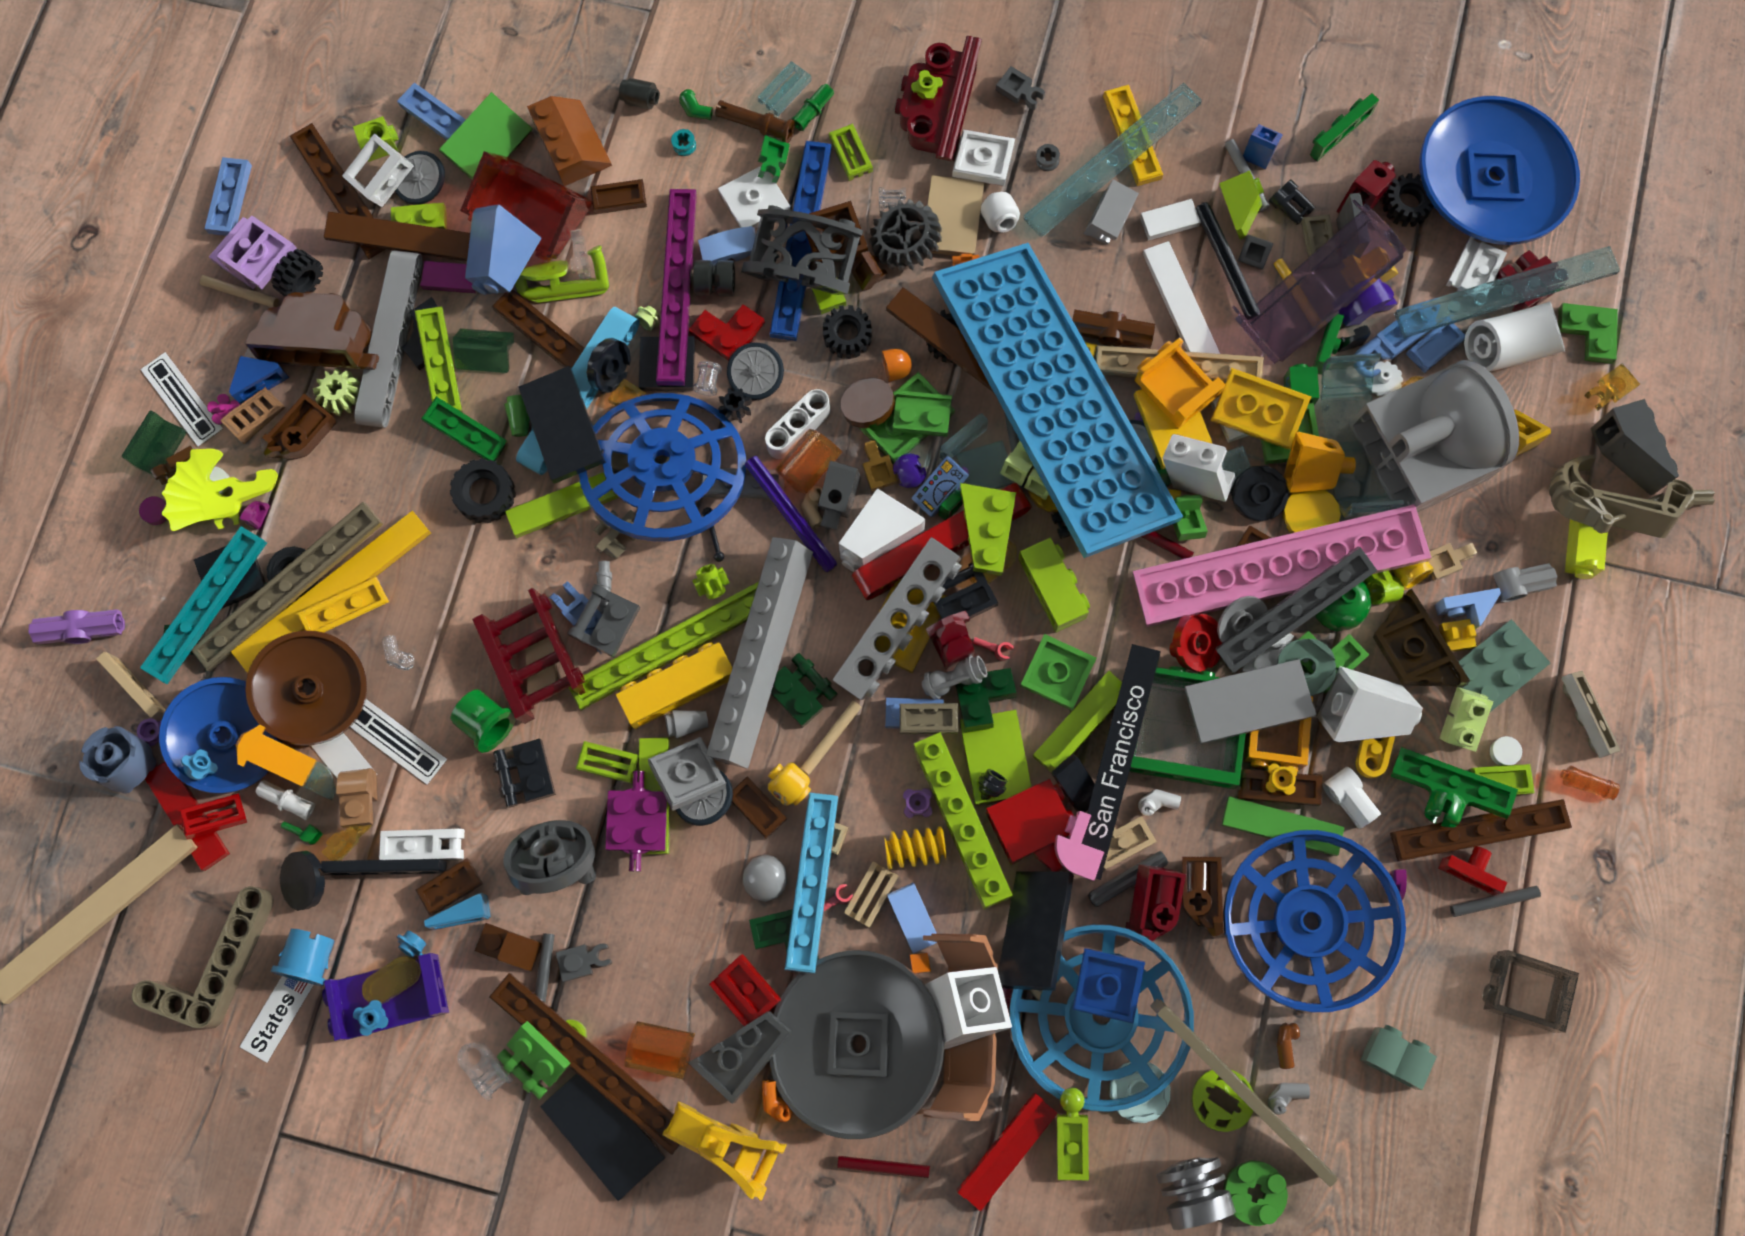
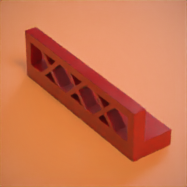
[956,1093,1058,1212]

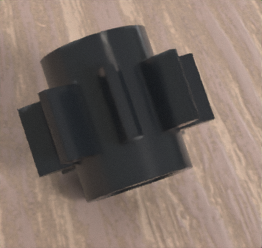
[718,388,752,423]

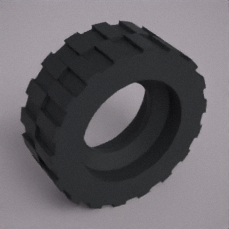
[450,459,516,523]

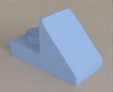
[1435,588,1501,630]

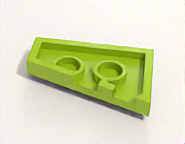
[959,483,1016,576]

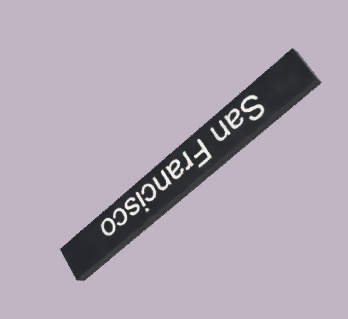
[1081,644,1161,880]

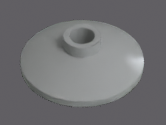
[1217,596,1268,643]

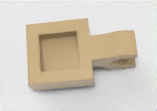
[1427,543,1477,581]

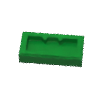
[1313,313,1344,375]

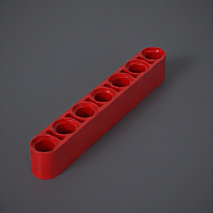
[851,483,1032,600]

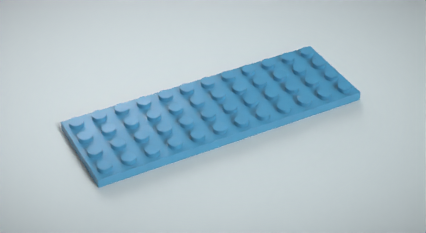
[932,243,1183,558]

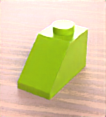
[1219,170,1264,240]

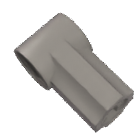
[1493,563,1557,602]

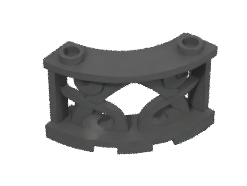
[741,205,863,295]

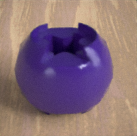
[893,453,927,488]

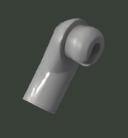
[1268,1083,1310,1115]

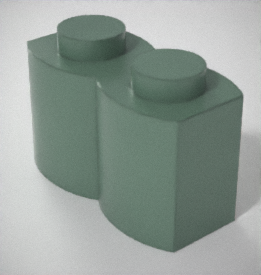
[1360,1025,1437,1090]

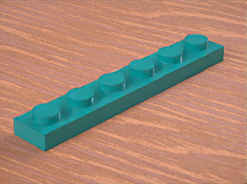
[140,526,267,685]

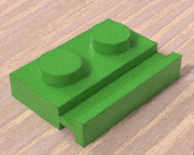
[893,390,952,437]

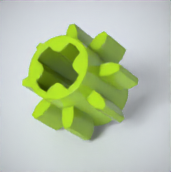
[692,564,730,599]

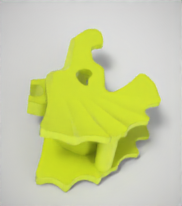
[162,449,278,531]

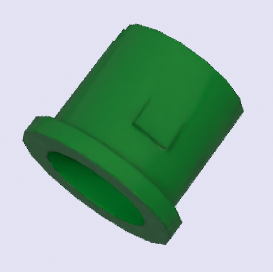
[450,689,516,753]

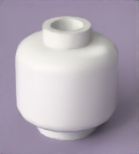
[981,192,1020,233]

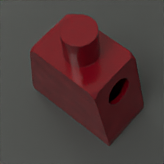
[1336,160,1396,218]

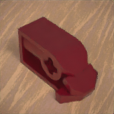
[926,611,975,672]
[1125,864,1186,946]

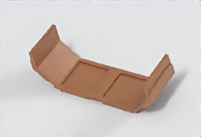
[916,934,998,1121]

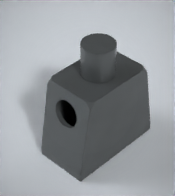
[818,461,861,530]

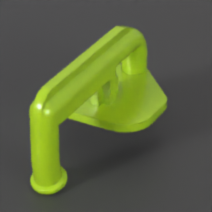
[515,245,609,303]

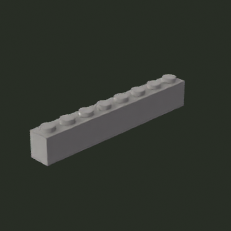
[706,537,813,769]

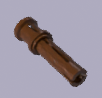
[715,100,795,143]

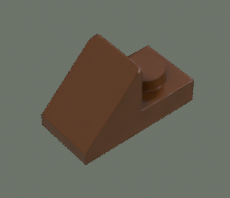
[474,923,542,972]

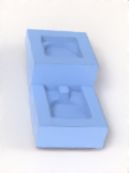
[698,226,756,264]
[887,882,937,954]

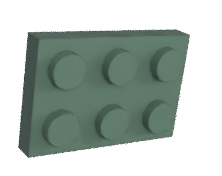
[1458,619,1551,712]

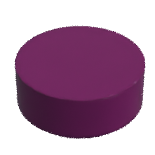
[139,496,167,525]

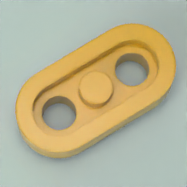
[1355,736,1395,778]

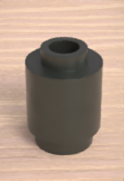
[619,78,660,109]

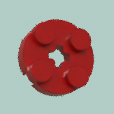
[1169,614,1222,672]

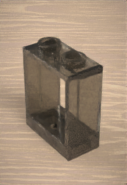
[1482,950,1579,1033]

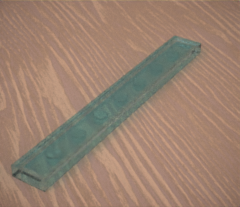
[1024,82,1202,238]
[1394,246,1620,338]

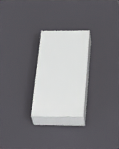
[1140,199,1200,241]

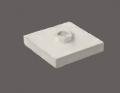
[952,130,1015,186]
[718,166,790,229]

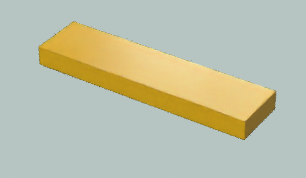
[1103,84,1163,186]

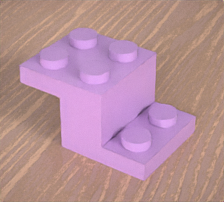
[209,215,297,289]

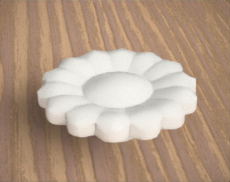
[1364,361,1403,397]

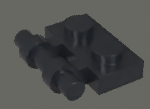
[493,738,556,808]

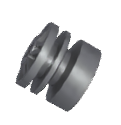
[1156,1157,1236,1230]

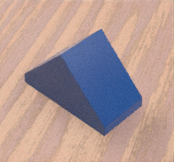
[1243,124,1283,169]
[229,356,289,405]

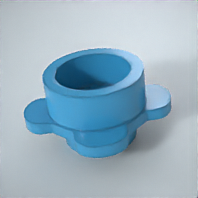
[181,749,218,780]
[397,930,426,958]
[353,1000,388,1036]

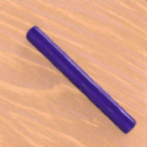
[745,456,837,572]

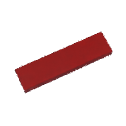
[145,762,230,871]

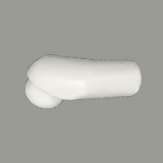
[1138,789,1181,816]

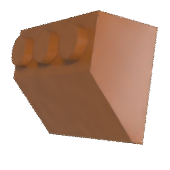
[527,96,612,186]

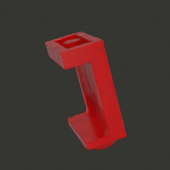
[985,779,1074,865]

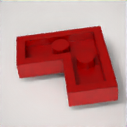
[688,304,765,361]

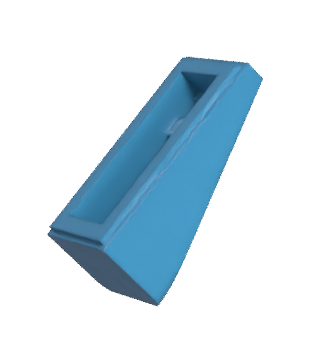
[424,893,491,930]

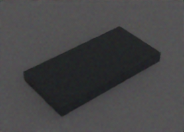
[519,366,606,484]
[998,871,1074,991]
[540,1073,666,1201]

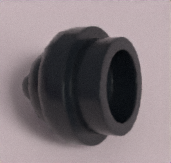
[978,769,1008,800]

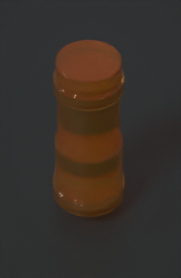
[1560,766,1620,800]

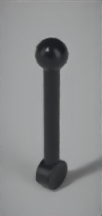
[702,507,725,562]

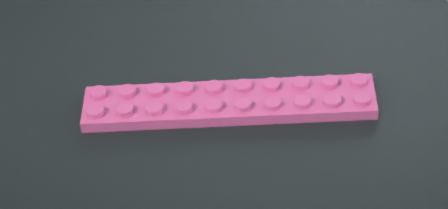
[1133,504,1431,627]

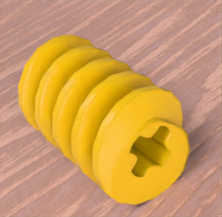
[884,826,946,870]

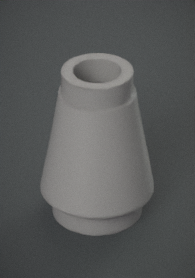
[665,710,708,739]

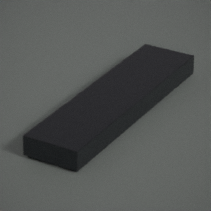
[321,859,447,876]

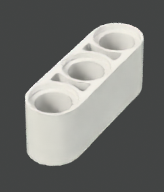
[765,389,830,459]

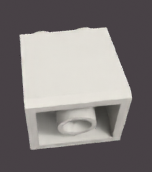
[839,488,925,572]
[1317,666,1423,742]
[925,967,1012,1049]

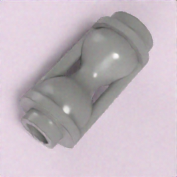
[922,655,987,700]

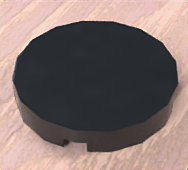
[586,338,631,393]
[1232,466,1289,521]
[280,851,325,911]

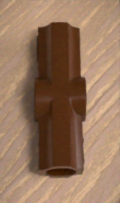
[1072,309,1155,349]

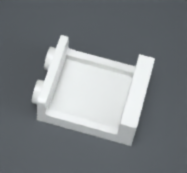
[1162,434,1236,502]

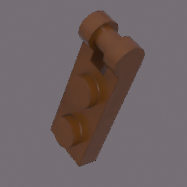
[1237,769,1322,806]

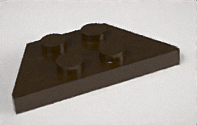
[1373,589,1470,687]

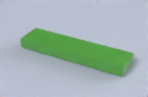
[1221,796,1344,856]

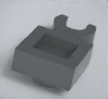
[995,66,1045,110]
[556,943,612,982]

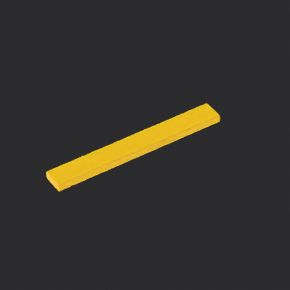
[231,510,431,673]

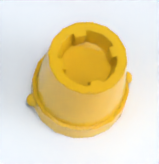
[1392,562,1434,591]

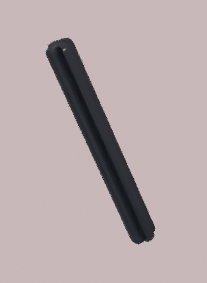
[1196,202,1260,320]

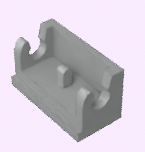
[1083,179,1139,244]

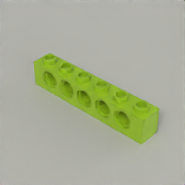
[913,732,1013,910]

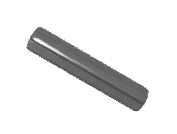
[1088,851,1168,907]

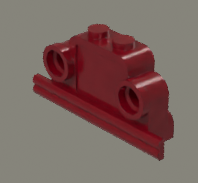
[895,36,982,161]

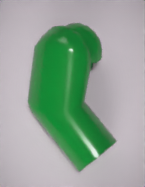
[679,89,713,120]

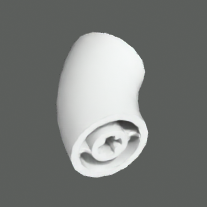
[1464,301,1565,371]

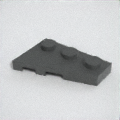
[689,1012,792,1104]

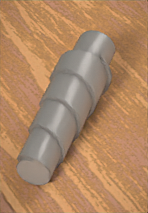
[596,561,612,614]

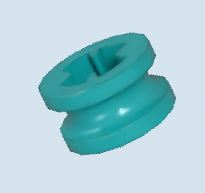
[671,129,697,156]

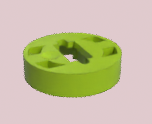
[1191,1070,1253,1132]

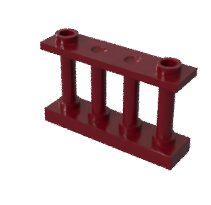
[472,588,586,724]

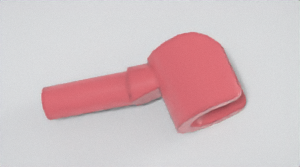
[973,637,1014,661]
[823,884,853,912]

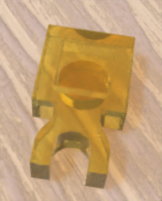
[1585,363,1640,411]
[322,825,372,861]

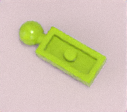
[1057,1088,1089,1181]

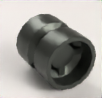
[694,260,735,296]

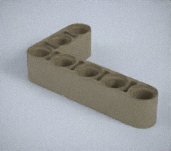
[131,886,274,1029]

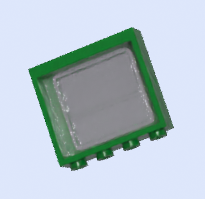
[1129,665,1246,790]

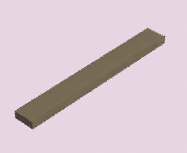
[191,502,383,671]
[1150,999,1338,1188]

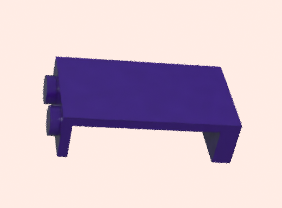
[322,953,449,1041]

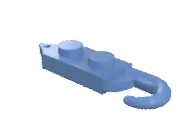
[1353,305,1440,377]

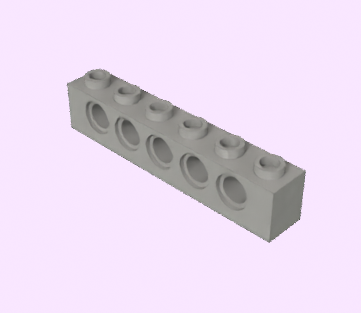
[833,537,962,700]

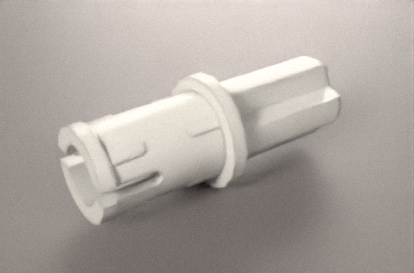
[255,780,315,820]

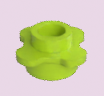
[911,70,943,100]

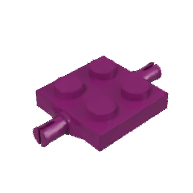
[605,771,667,872]

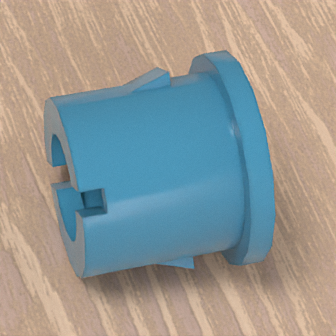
[270,928,335,986]

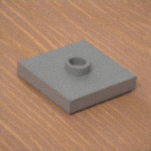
[648,737,726,811]

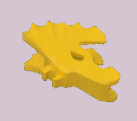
[662,1101,787,1201]

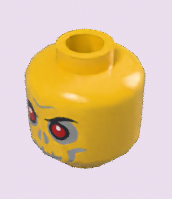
[768,762,811,806]

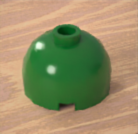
[1315,581,1372,631]

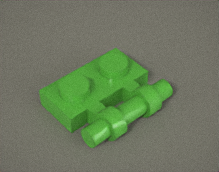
[496,1021,571,1100]

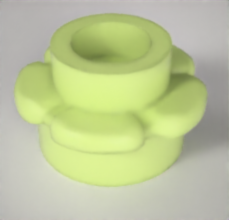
[635,306,660,331]

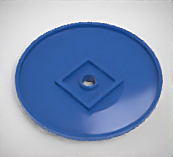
[1419,96,1580,245]

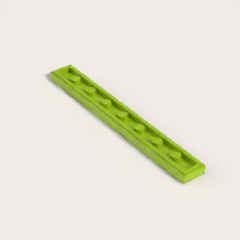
[569,582,759,710]

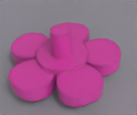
[207,394,240,425]

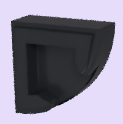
[1338,325,1371,353]

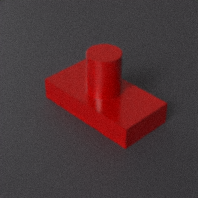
[1438,846,1508,896]

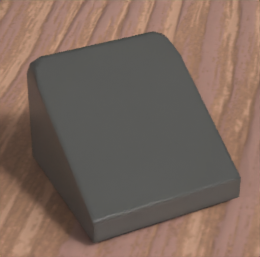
[1238,234,1273,269]

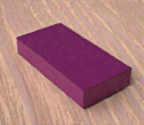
[420,261,476,294]

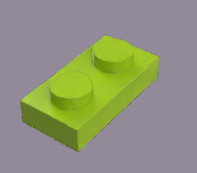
[391,202,447,229]

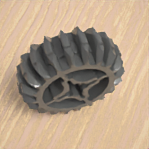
[870,199,942,272]

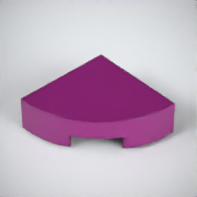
[239,500,270,530]
[1389,869,1407,900]

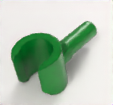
[281,821,323,845]

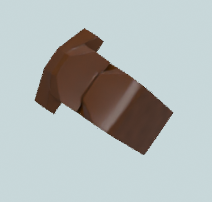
[259,394,337,459]
[1182,857,1223,937]

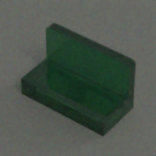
[453,328,514,373]
[122,410,187,477]

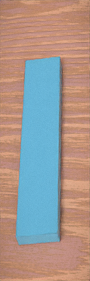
[785,793,838,974]

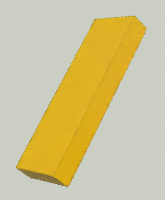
[297,577,389,633]

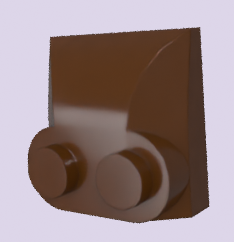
[805,201,868,265]

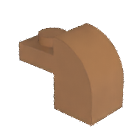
[336,768,378,828]

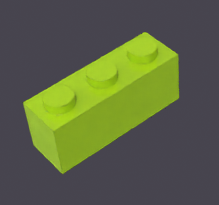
[1018,537,1090,633]

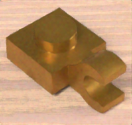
[862,440,898,492]

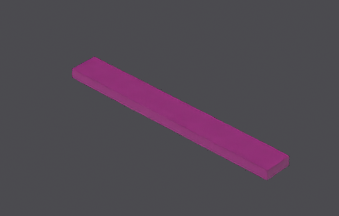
[656,189,697,386]

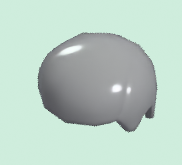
[743,854,787,902]

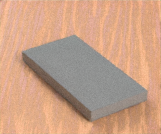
[1184,659,1316,744]

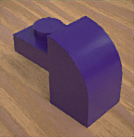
[1332,276,1398,326]

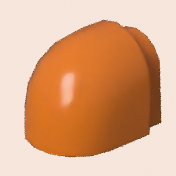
[882,349,912,382]

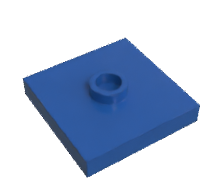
[1072,948,1145,1024]

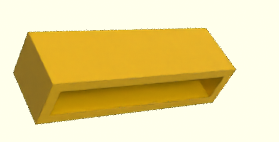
[616,642,732,729]

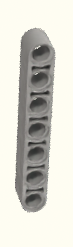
[355,250,423,428]

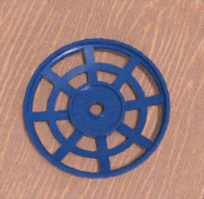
[579,393,746,542]
[1223,830,1406,1013]

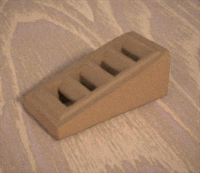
[220,387,285,444]

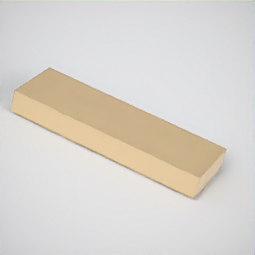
[96,652,166,721]

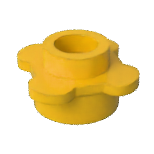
[1266,763,1297,795]

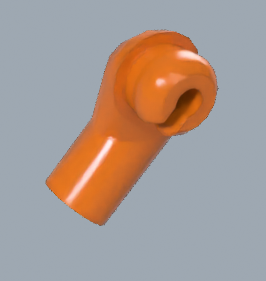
[761,1079,793,1122]

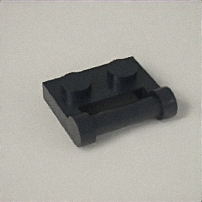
[932,562,998,619]

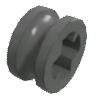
[1036,144,1060,171]

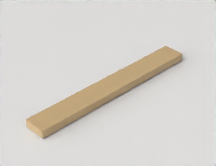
[0,825,198,1004]

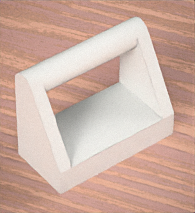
[342,134,414,207]

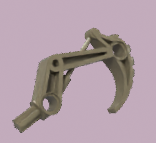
[1549,455,1715,538]

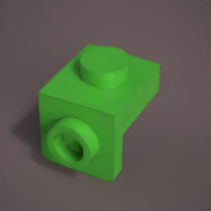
[1173,495,1208,541]

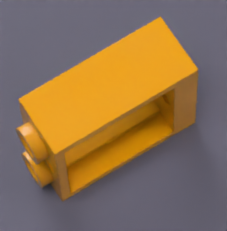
[1243,696,1313,773]

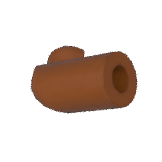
[1277,1022,1300,1069]

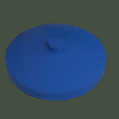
[159,677,283,793]

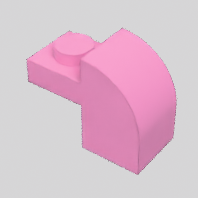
[1054,811,1104,881]

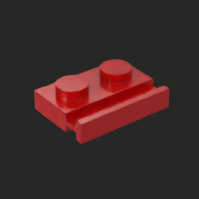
[709,954,781,1026]

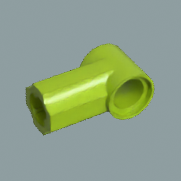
[1364,571,1404,605]

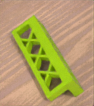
[1033,671,1122,772]

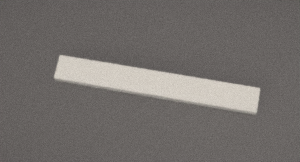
[1143,241,1249,443]

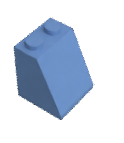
[465,205,542,295]

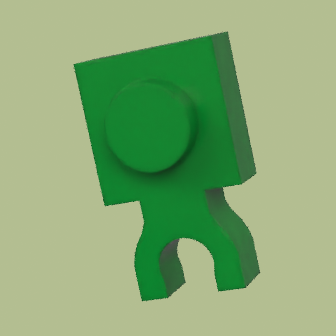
[758,135,790,183]

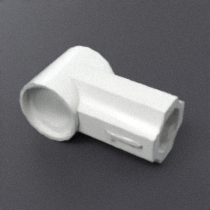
[1322,767,1381,829]

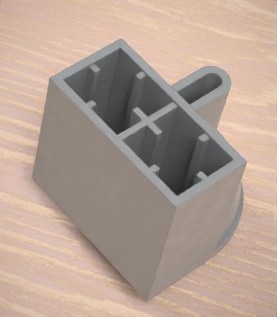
[1348,360,1519,513]

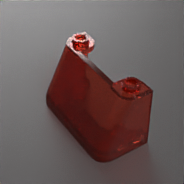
[460,151,593,262]

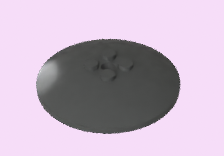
[769,950,944,1139]

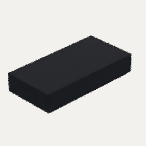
[1051,754,1095,813]

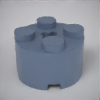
[79,726,156,794]

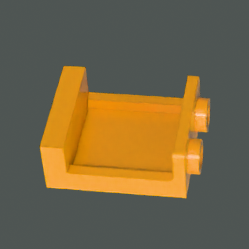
[1134,338,1226,428]

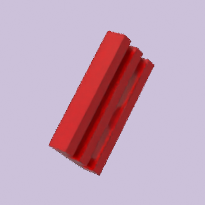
[178,793,247,840]

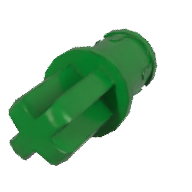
[791,84,834,131]

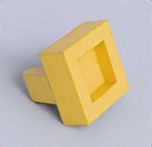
[1439,619,1477,652]

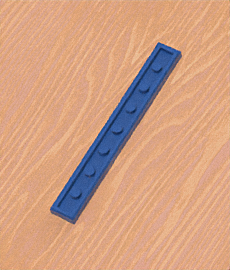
[769,141,832,341]

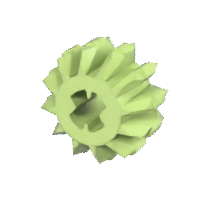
[313,368,360,416]

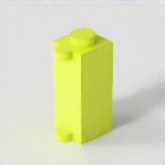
[1565,519,1608,579]

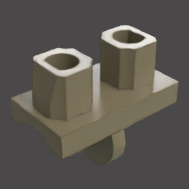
[594,510,636,560]

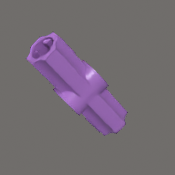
[29,609,125,645]

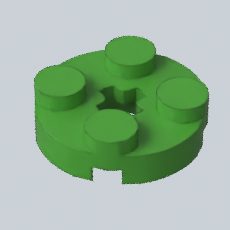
[1223,1160,1288,1226]

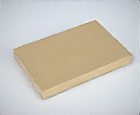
[928,175,984,256]

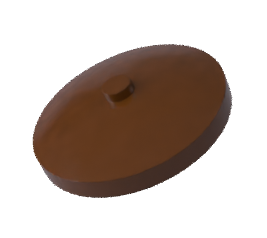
[245,630,367,746]

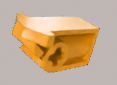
[235,725,318,787]

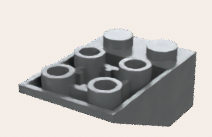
[1590,399,1679,495]

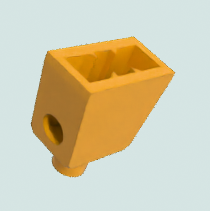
[1283,432,1356,492]

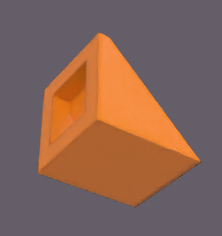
[910,953,931,974]

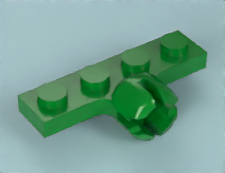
[1391,747,1518,828]

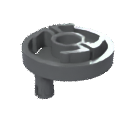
[503,820,596,895]

